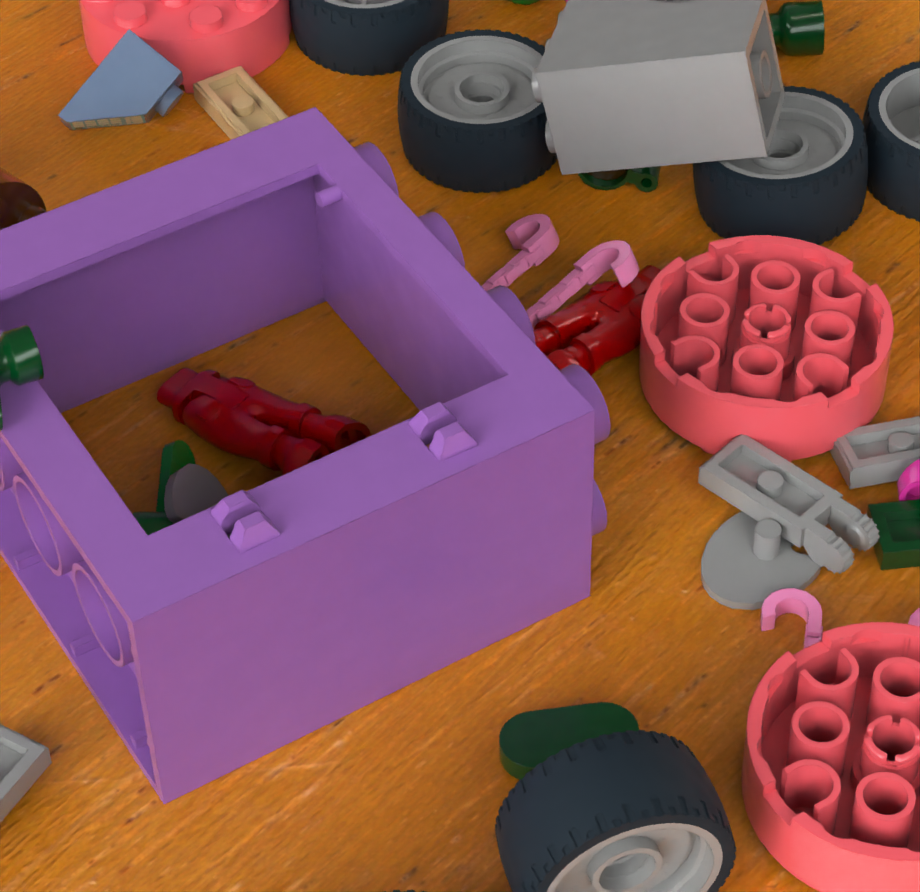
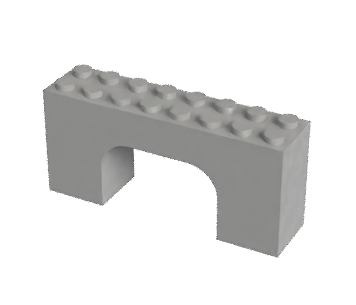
[532,0,785,175]

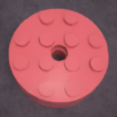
[79,0,292,93]
[639,235,894,462]
[741,622,920,892]

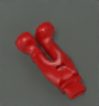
[533,265,661,376]
[157,368,371,476]

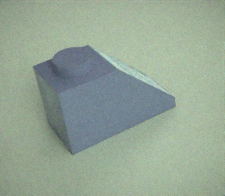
[58,29,184,130]

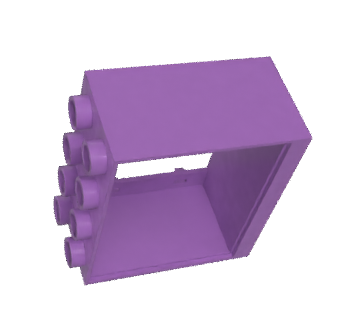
[0,107,611,804]

